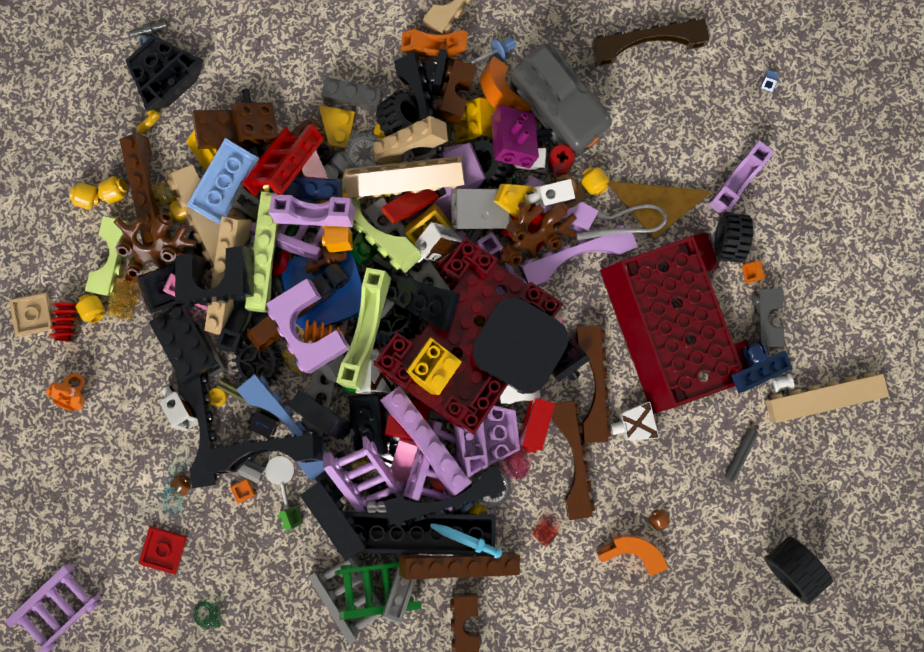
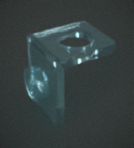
[157,487,183,513]

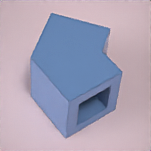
[761,70,779,92]

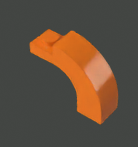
[401,29,468,58]
[480,56,531,112]
[597,535,669,576]

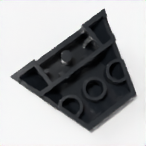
[125,35,204,112]

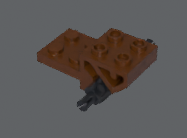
[192,89,278,159]

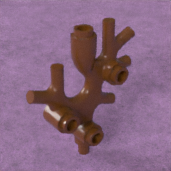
[497,201,577,266]
[113,213,197,281]

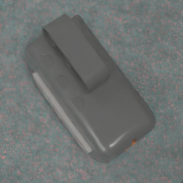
[510,42,612,158]

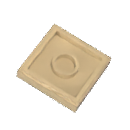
[9,292,54,337]

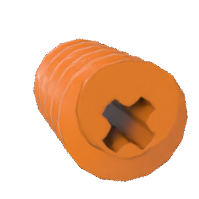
[303,319,346,343]

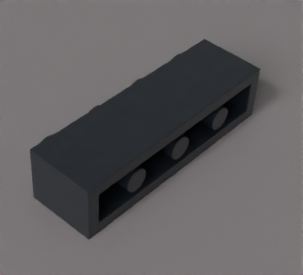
[300,480,367,562]

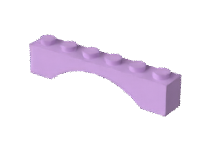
[521,225,638,286]
[380,386,471,495]

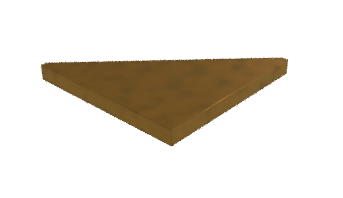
[608,181,710,239]

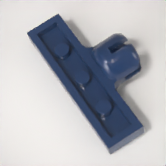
[268,175,343,204]
[732,342,792,393]

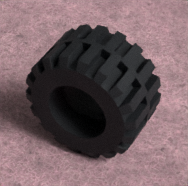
[376,90,420,137]
[470,136,515,186]
[714,212,753,263]

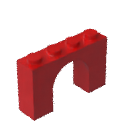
[519,398,555,453]

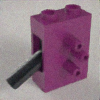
[491,105,553,168]

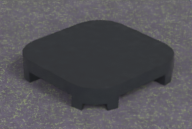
[472,298,569,394]

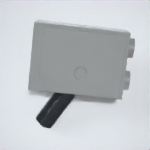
[451,189,511,243]

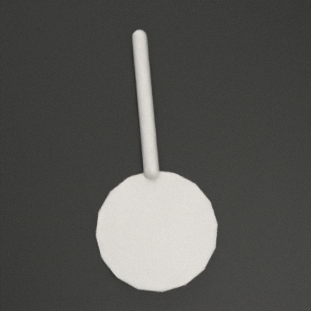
[266,456,294,510]

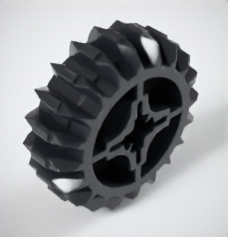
[375,302,420,347]
[232,340,284,386]

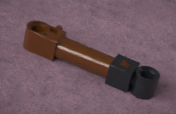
[247,263,350,351]

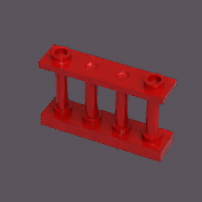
[242,124,324,196]

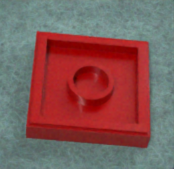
[138,526,188,575]

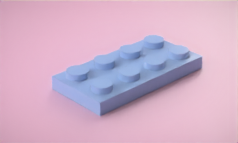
[186,138,259,225]

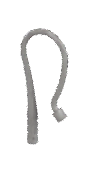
[576,204,667,240]

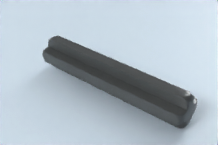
[725,428,759,482]

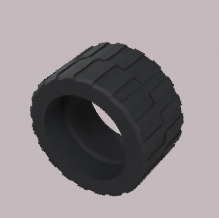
[765,537,833,604]

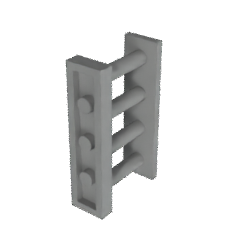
[308,554,387,645]

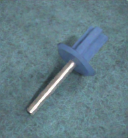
[469,37,516,65]

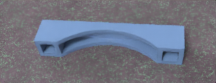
[236,374,327,481]

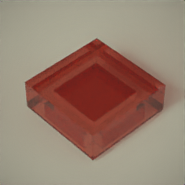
[532,519,559,547]

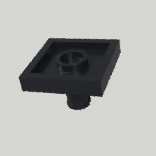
[136,263,178,314]
[551,338,590,383]

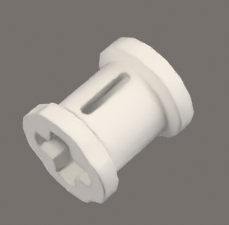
[769,373,794,394]

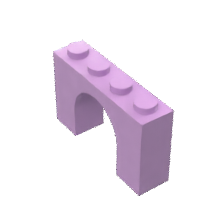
[266,279,351,373]

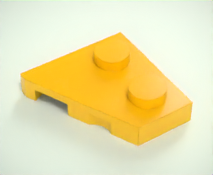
[319,105,356,150]
[493,184,533,220]

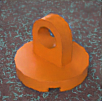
[46,373,86,411]

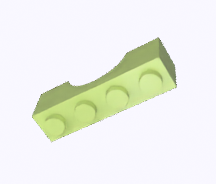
[85,216,131,297]

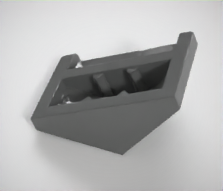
[230,180,265,222]

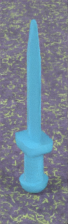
[430,524,502,558]

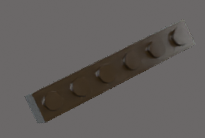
[592,18,710,66]

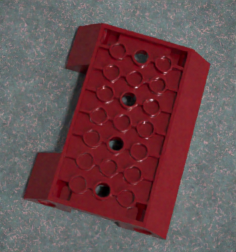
[599,232,749,414]
[373,237,563,435]

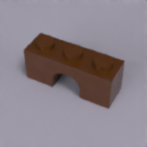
[436,59,477,125]
[450,593,479,652]

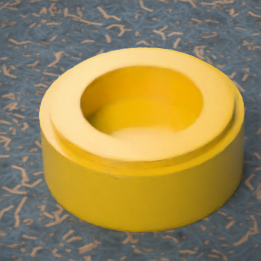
[209,388,227,407]

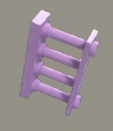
[249,191,324,261]
[403,420,464,511]
[323,436,404,513]
[5,563,101,652]

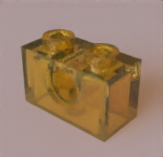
[106,278,140,321]

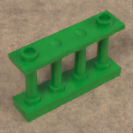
[335,559,421,620]

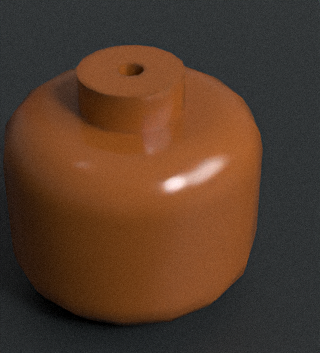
[170,475,191,496]
[649,509,670,530]

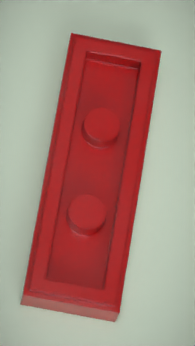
[381,189,439,224]

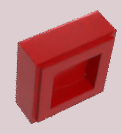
[272,251,289,277]

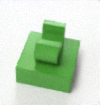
[277,505,303,531]

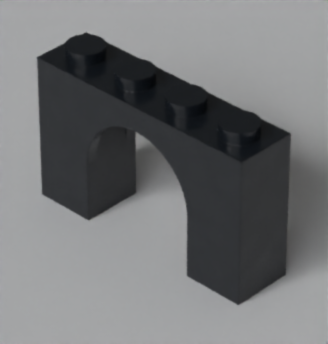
[175,246,254,308]

